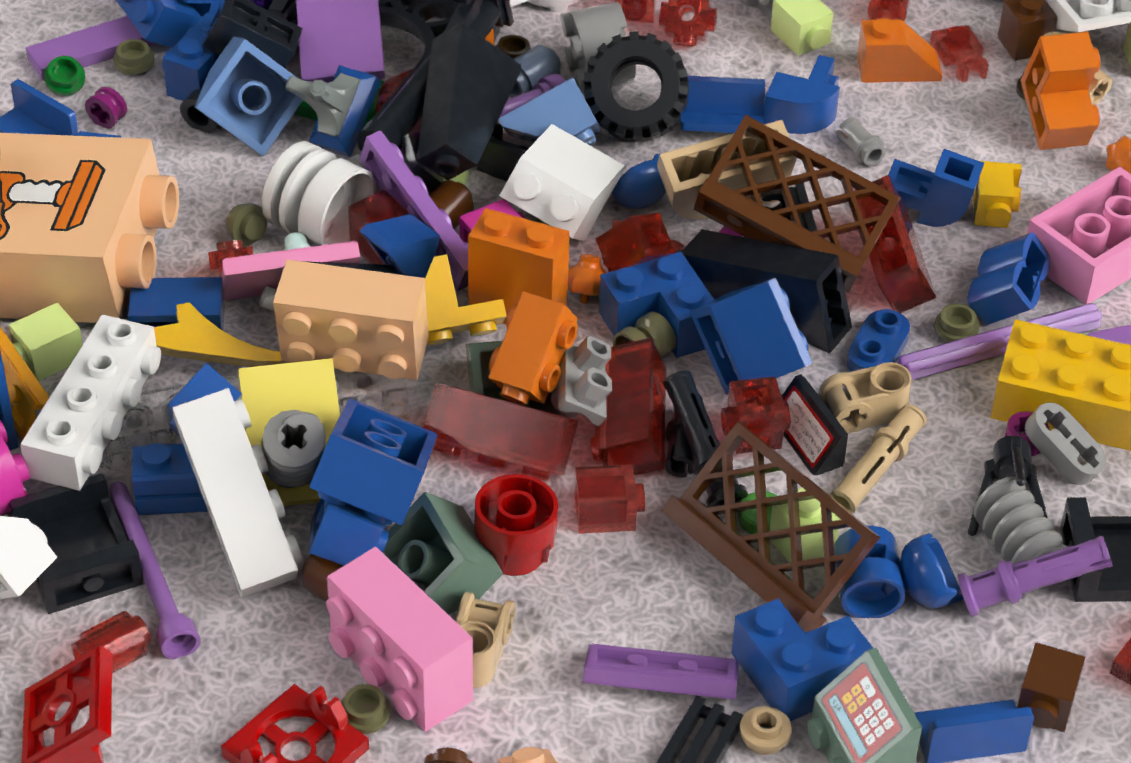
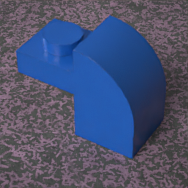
[763,55,840,134]
[883,149,984,227]

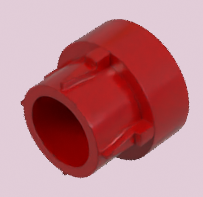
[474,474,559,576]

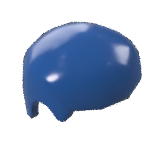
[611,153,666,209]
[899,533,964,609]

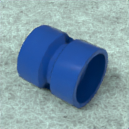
[834,525,905,618]

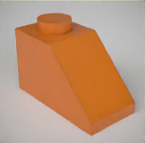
[857,18,942,82]

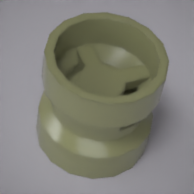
[613,311,676,373]

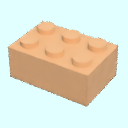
[273,259,429,380]

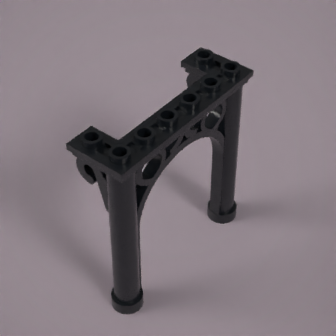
[180,0,514,152]

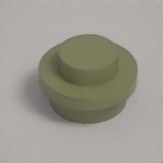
[113,39,155,75]
[226,203,267,246]
[934,303,980,342]
[341,684,391,734]

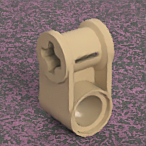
[818,362,912,433]
[456,592,516,688]

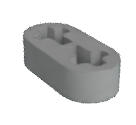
[1025,403,1106,485]

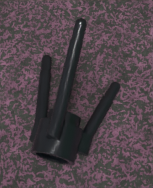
[968,435,1048,536]

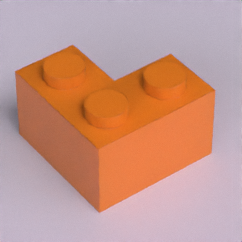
[1021,32,1100,150]

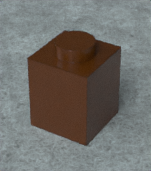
[997,0,1057,61]
[1017,642,1086,732]

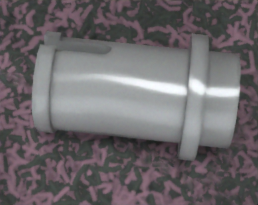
[836,117,885,166]

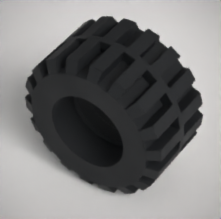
[583,31,689,142]

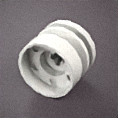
[262,141,376,246]

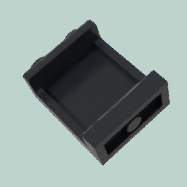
[10,474,144,614]
[1060,497,1131,602]

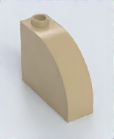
[657,120,797,219]

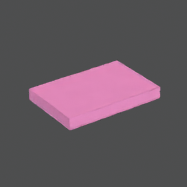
[222,241,360,301]

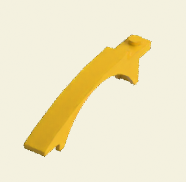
[154,254,507,367]

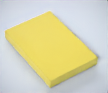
[238,358,340,506]

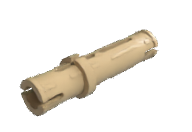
[829,404,927,513]

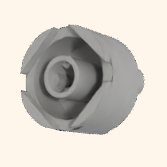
[560,2,636,93]

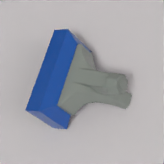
[285,65,381,157]

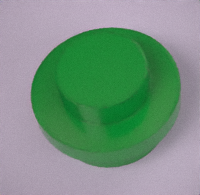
[44,56,86,96]

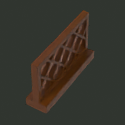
[693,115,901,293]
[661,421,880,632]

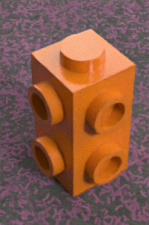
[488,291,578,405]

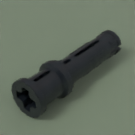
[663,370,748,508]

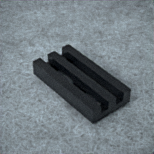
[656,696,743,763]

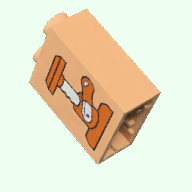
[0,133,179,323]

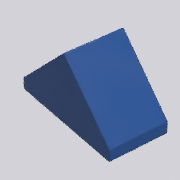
[360,214,440,278]

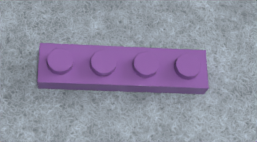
[359,130,468,292]

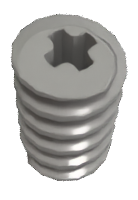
[262,410,326,488]
[973,476,1067,565]

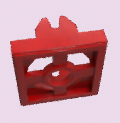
[21,645,113,763]
[221,684,369,763]

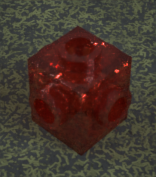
[659,0,718,47]
[720,377,791,454]

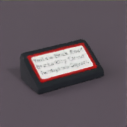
[770,374,848,475]

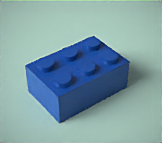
[309,398,438,525]

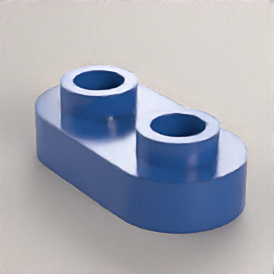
[847,309,910,372]

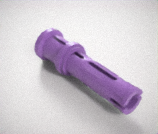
[957,535,1113,617]

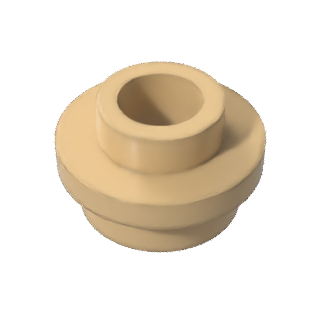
[740,706,792,755]

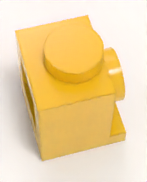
[974,161,1022,228]

